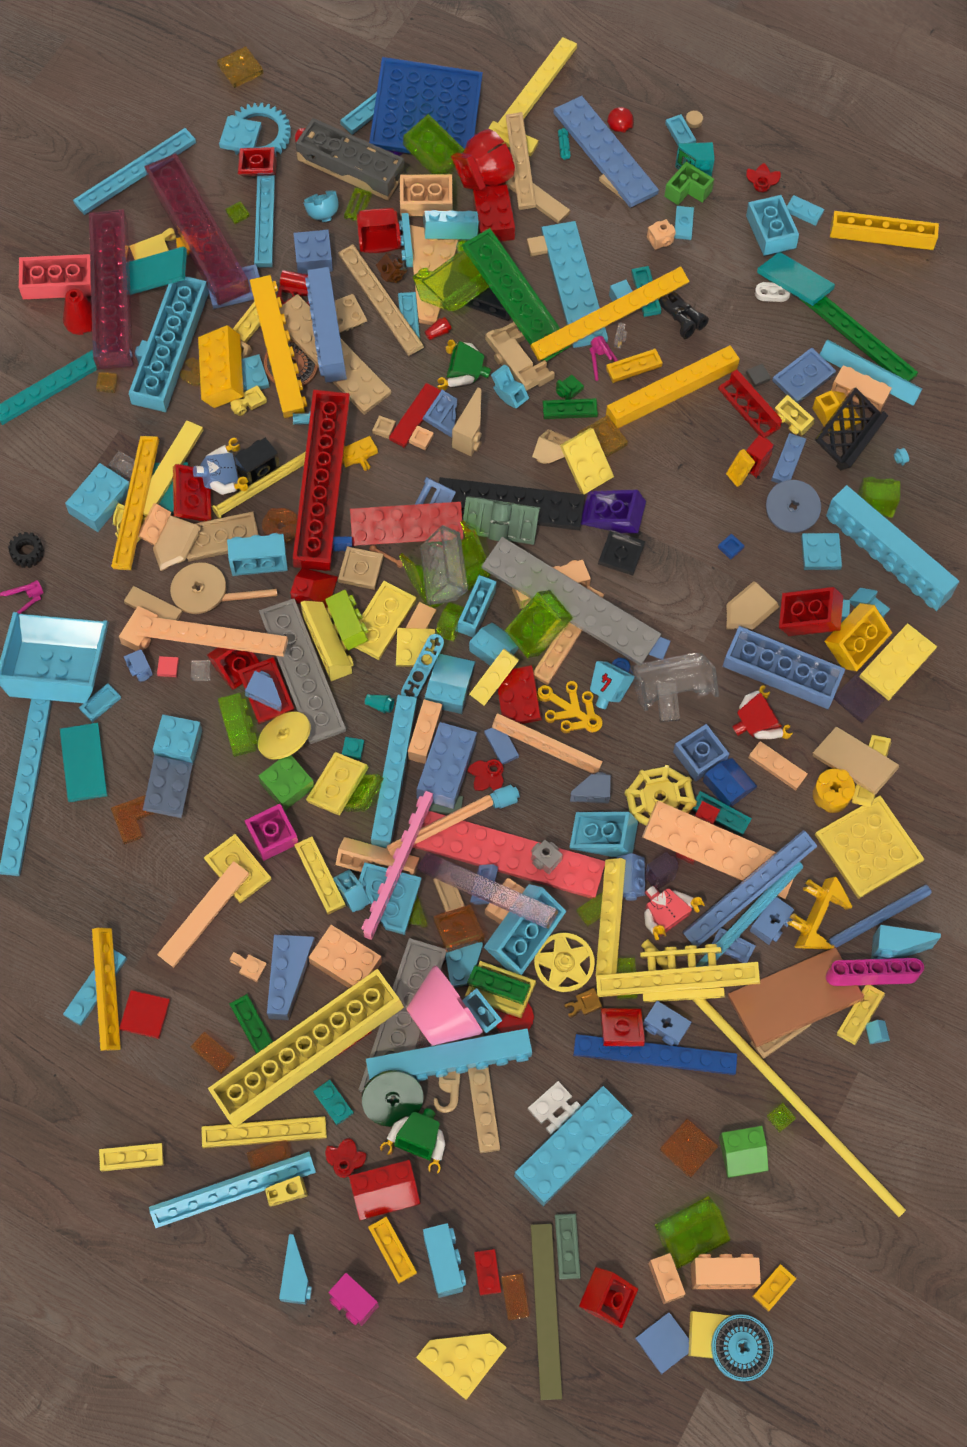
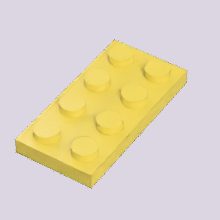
[355,581,416,660]
[860,623,937,701]

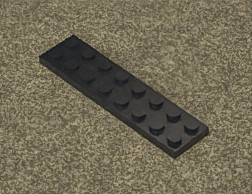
[439,477,585,530]

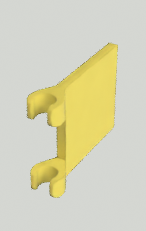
[129,228,176,260]

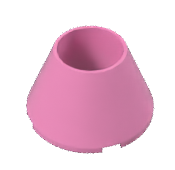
[406,965,483,1046]

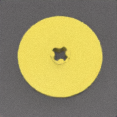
[258,712,311,760]

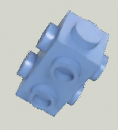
[617,853,645,901]

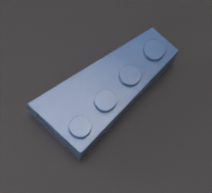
[267,935,316,1020]

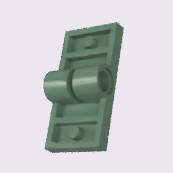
[463,496,540,545]

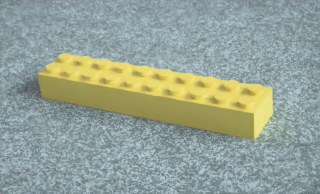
[208,969,404,1127]

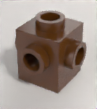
[376,253,407,283]

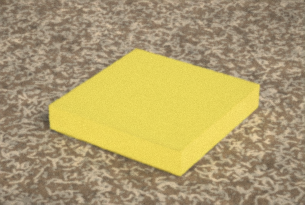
[688,1311,730,1359]

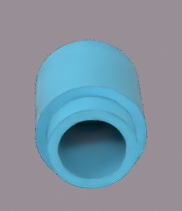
[490,784,520,809]

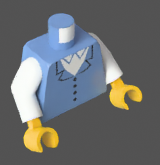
[193,438,248,495]

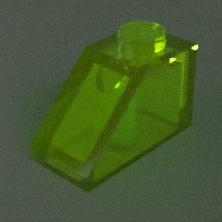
[437,602,465,641]

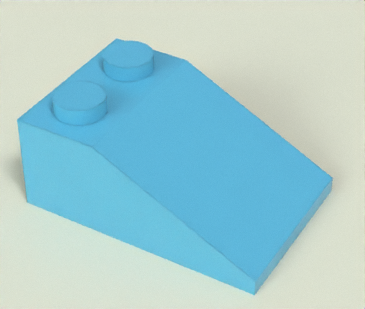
[425,654,475,714]
[570,812,638,857]
[871,925,941,959]

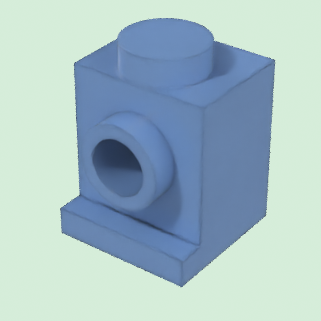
[124,649,153,682]

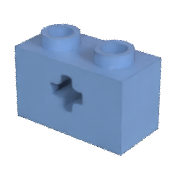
[750,897,794,945]
[643,1001,691,1046]

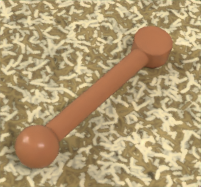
[369,545,404,568]

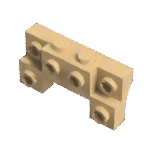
[485,322,555,391]

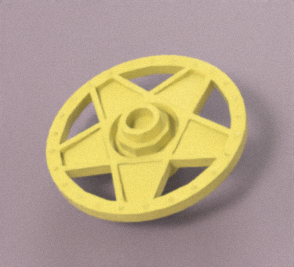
[534,933,595,992]

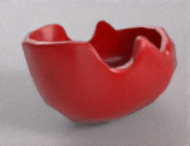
[607,107,634,133]

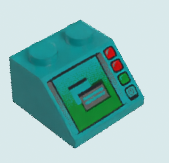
[675,142,715,176]

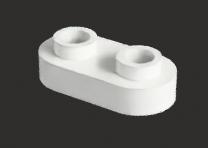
[755,282,791,302]

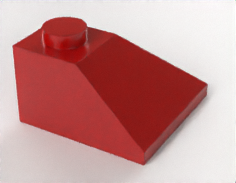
[290,568,338,608]

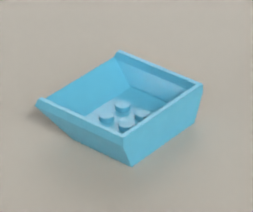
[0,612,109,704]

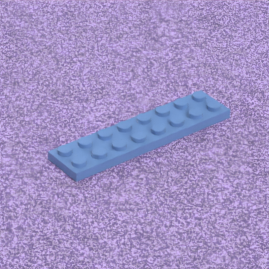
[553,96,659,208]

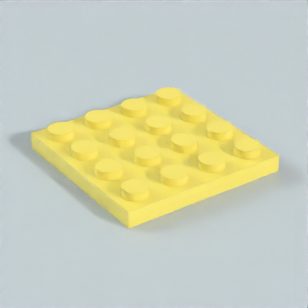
[815,796,924,899]

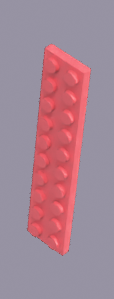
[413,811,605,900]

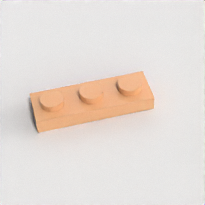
[748,741,808,791]

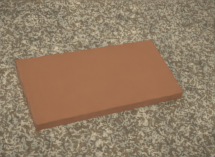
[728,947,864,1048]

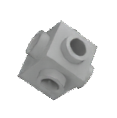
[531,840,563,874]

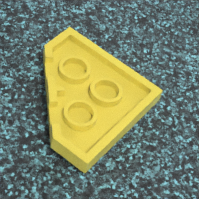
[416,1333,507,1400]

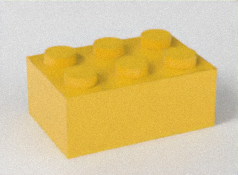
[824,603,892,671]

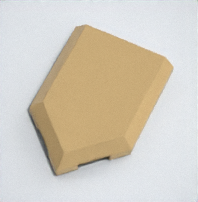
[153,516,201,571]
[726,582,779,631]

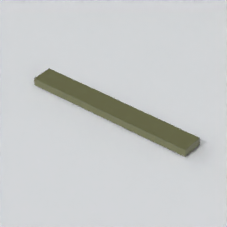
[531,1224,562,1401]

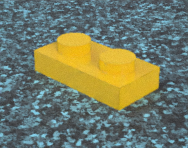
[752,1264,796,1311]

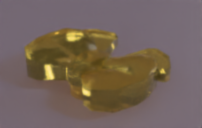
[180,357,201,386]

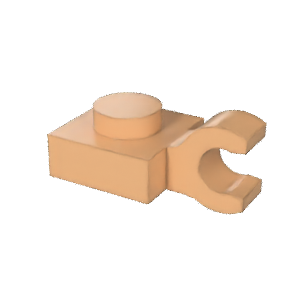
[230,952,267,982]

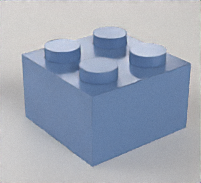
[294,230,333,274]
[673,724,729,782]

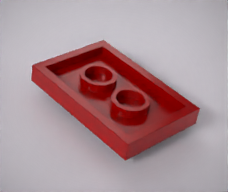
[173,464,211,522]
[238,657,294,724]
[497,665,542,724]

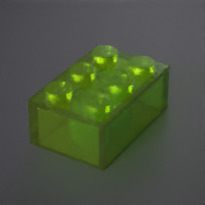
[403,114,464,174]
[505,590,573,658]

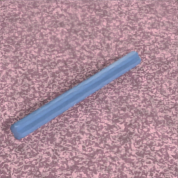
[829,885,932,948]

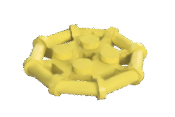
[624,765,697,826]

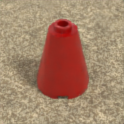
[63,289,99,335]

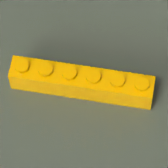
[830,211,939,250]

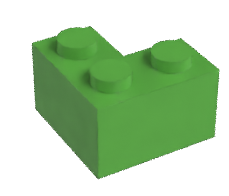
[664,162,714,205]

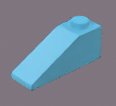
[279,1234,312,1305]

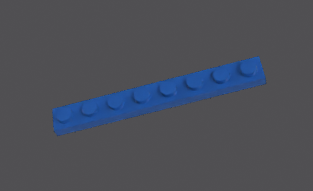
[573,1034,737,1075]

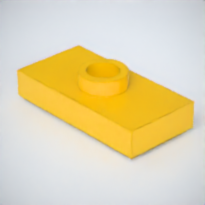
[726,449,755,487]

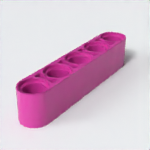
[825,958,924,986]

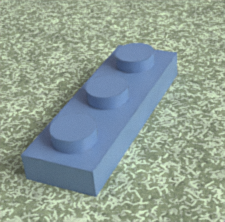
[771,433,806,483]

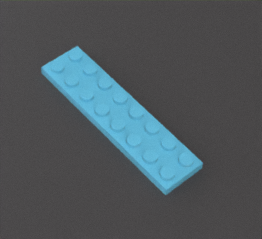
[541,221,608,348]

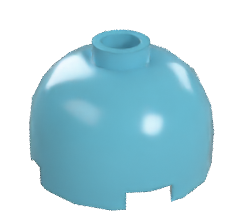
[303,190,339,222]

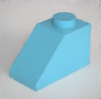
[333,869,370,912]

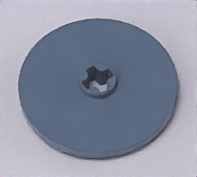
[766,480,821,533]

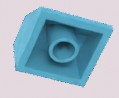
[469,623,522,666]

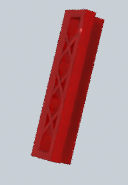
[718,369,782,438]

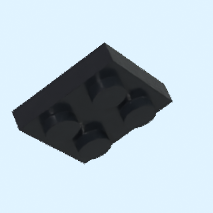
[598,530,645,576]

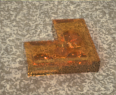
[111,795,155,845]

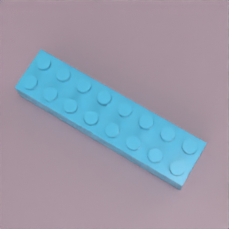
[129,276,209,412]
[826,485,959,611]

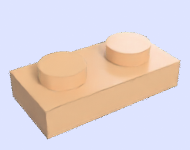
[138,503,171,545]

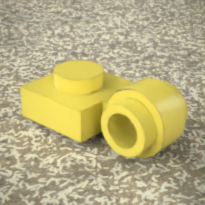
[230,386,267,416]

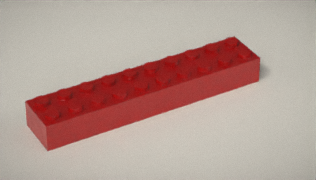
[293,390,350,571]

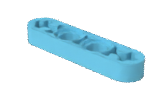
[401,634,444,698]

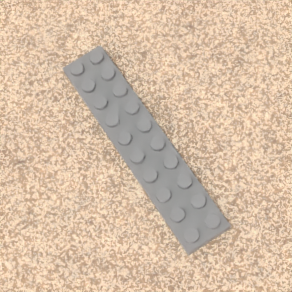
[482,537,661,666]

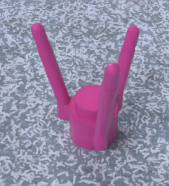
[589,336,618,381]
[0,580,44,614]

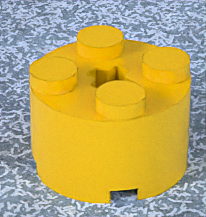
[813,769,855,813]

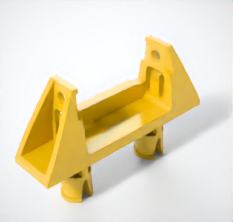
[787,877,852,949]

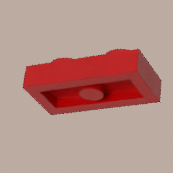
[474,1249,501,1296]

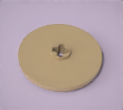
[170,563,226,614]

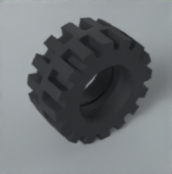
[8,532,44,568]

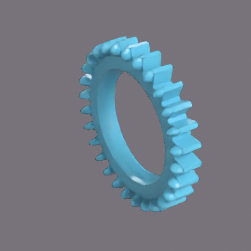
[230,103,291,155]

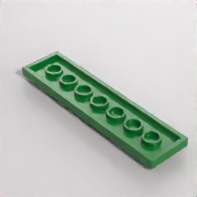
[461,228,572,362]

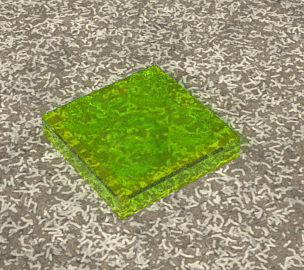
[344,774,384,812]

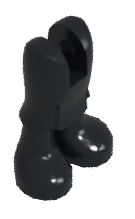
[658,291,709,339]

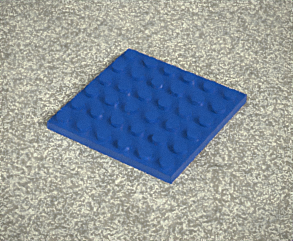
[369,57,483,160]

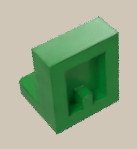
[556,374,584,400]

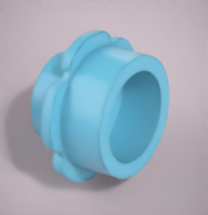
[894,448,909,466]

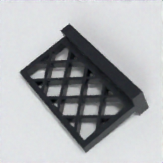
[815,387,889,471]

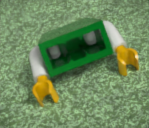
[437,340,491,391]
[380,1108,445,1174]

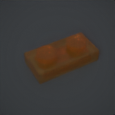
[191,1032,235,1074]
[246,1140,292,1171]
[501,1274,529,1321]

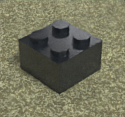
[235,437,280,486]

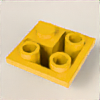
[812,390,861,436]

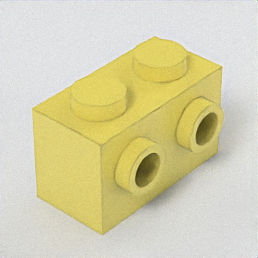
[775,395,814,437]

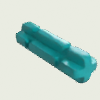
[558,128,571,160]

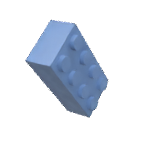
[417,722,477,809]

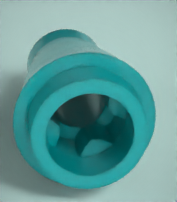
[365,694,395,714]

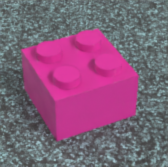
[244,804,298,861]
[328,1273,379,1326]

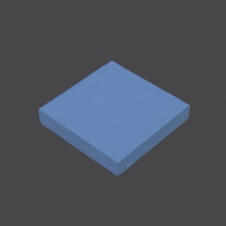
[635,1312,689,1374]

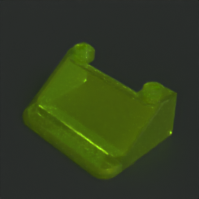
[412,240,489,311]

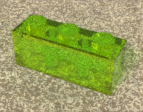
[218,693,258,757]

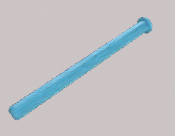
[696,861,803,967]

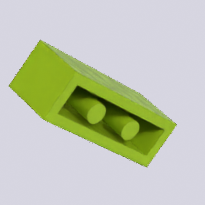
[325,590,369,650]

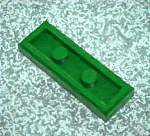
[542,398,598,419]
[467,965,531,1005]
[229,994,273,1054]

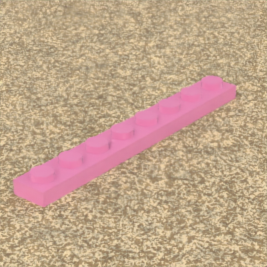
[362,791,433,940]

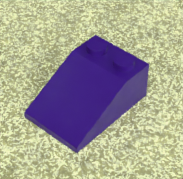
[581,490,646,533]

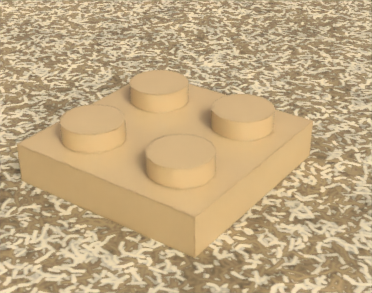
[338,546,383,590]

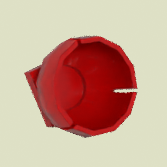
[451,128,515,190]

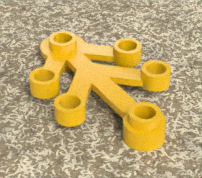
[537,681,602,733]

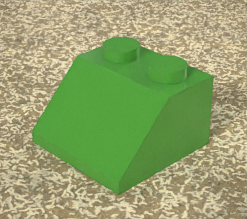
[719,1126,768,1178]

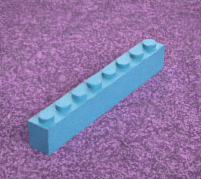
[371,695,417,848]
[366,1029,532,1081]

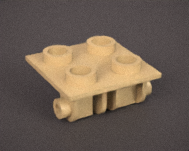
[335,294,367,333]

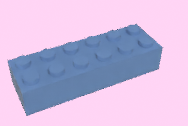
[305,267,347,383]
[722,626,845,710]

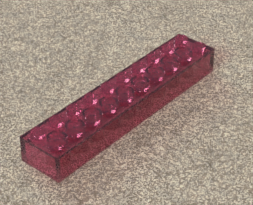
[144,153,250,305]
[89,209,133,370]

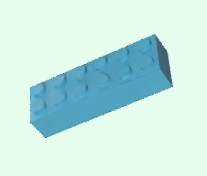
[514,1086,632,1206]

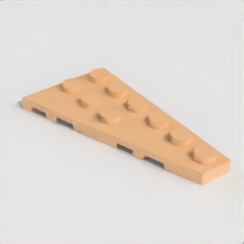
[410,225,460,325]

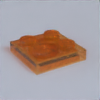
[433,904,484,952]
[660,1119,718,1178]

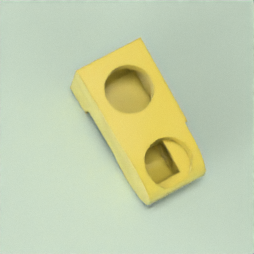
[265,1176,308,1206]

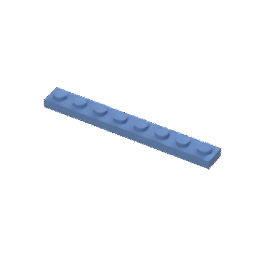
[682,830,817,947]

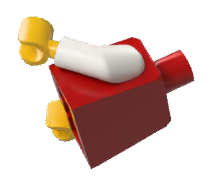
[732,685,793,739]

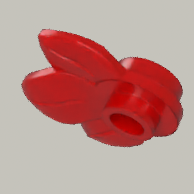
[746,163,781,192]
[467,759,503,791]
[325,1138,366,1178]

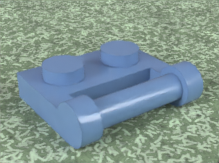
[415,477,456,504]

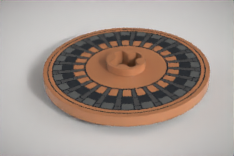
[264,340,318,387]

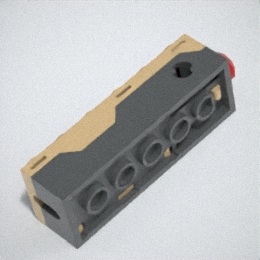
[295,118,404,200]

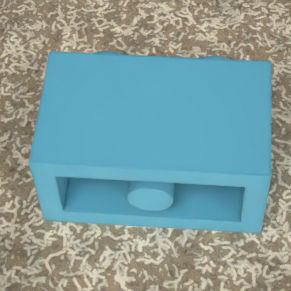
[462,988,502,1033]

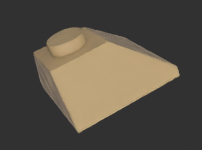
[532,429,572,464]

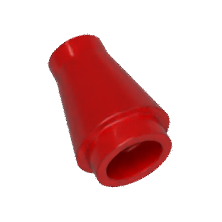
[424,317,452,340]

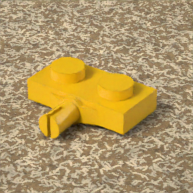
[343,436,378,471]

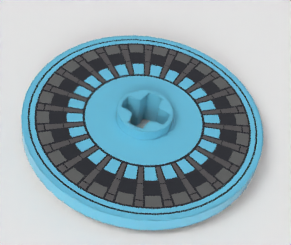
[711,1315,773,1381]

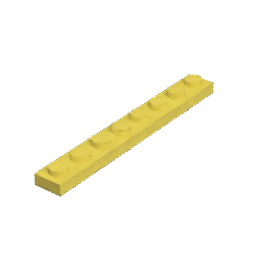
[494,37,577,139]
[596,962,760,997]

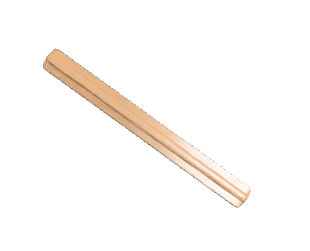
[387,795,493,856]

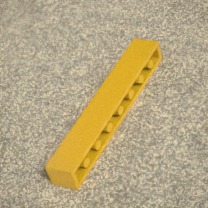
[250,275,307,418]
[606,345,740,430]

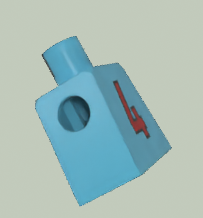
[590,661,635,709]

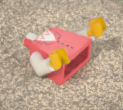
[644,886,705,940]

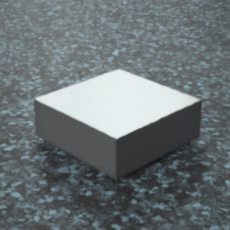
[746,364,771,387]

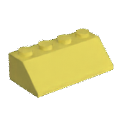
[301,601,354,681]

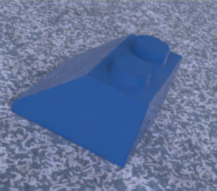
[703,758,757,807]

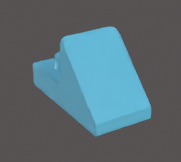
[849,588,890,618]

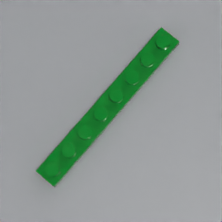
[799,296,918,382]

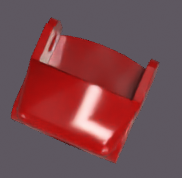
[357,208,401,253]

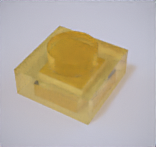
[96,372,118,393]

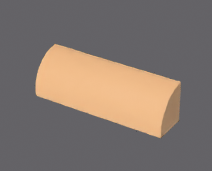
[336,837,419,876]

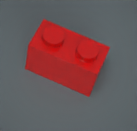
[746,435,774,478]

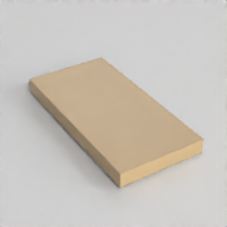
[187,512,258,562]
[813,727,899,795]

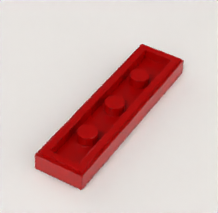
[389,383,441,448]

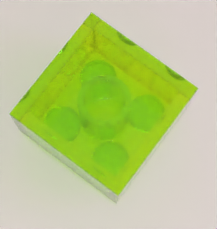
[857,477,900,518]

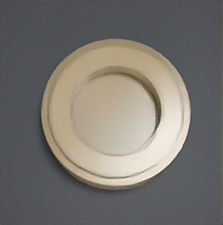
[685,111,703,128]

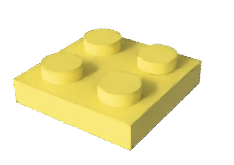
[396,628,435,668]

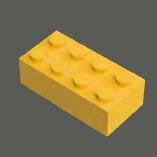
[198,325,244,408]

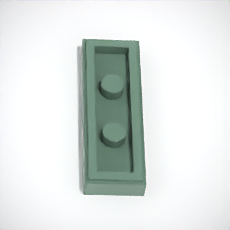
[555,1214,580,1280]

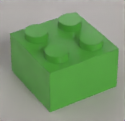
[258,755,314,811]

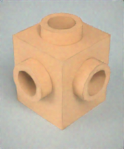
[647,219,676,250]

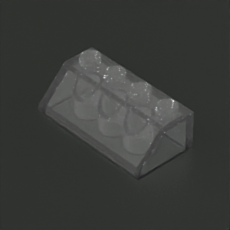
[420,525,468,605]

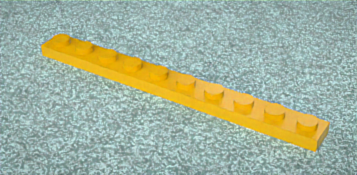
[530,266,690,361]

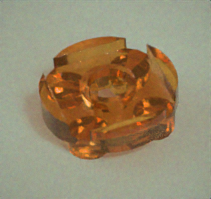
[262,508,297,544]

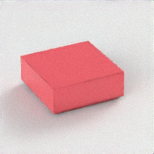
[157,656,179,677]

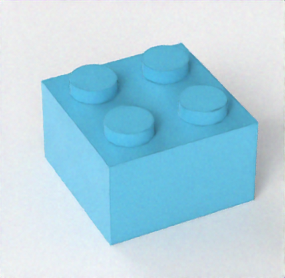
[153,714,202,765]

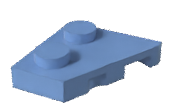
[423,390,457,438]

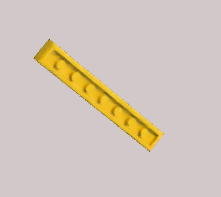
[111,436,159,570]

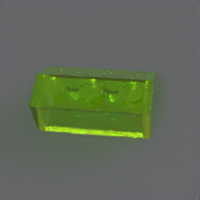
[654,1196,731,1270]

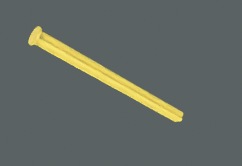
[212,451,306,518]

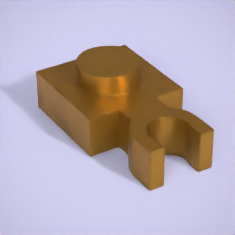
[564,988,603,1018]

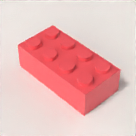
[19,254,94,300]

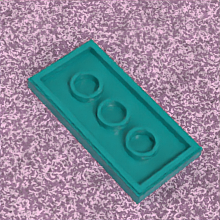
[122,246,187,296]
[757,252,835,306]
[60,723,108,802]

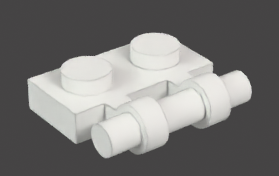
[528,1081,581,1134]

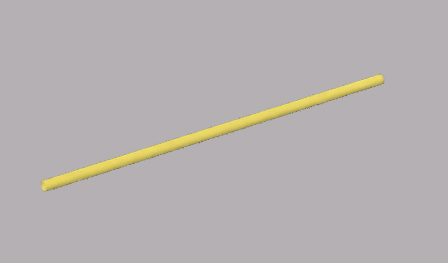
[641,939,906,1217]

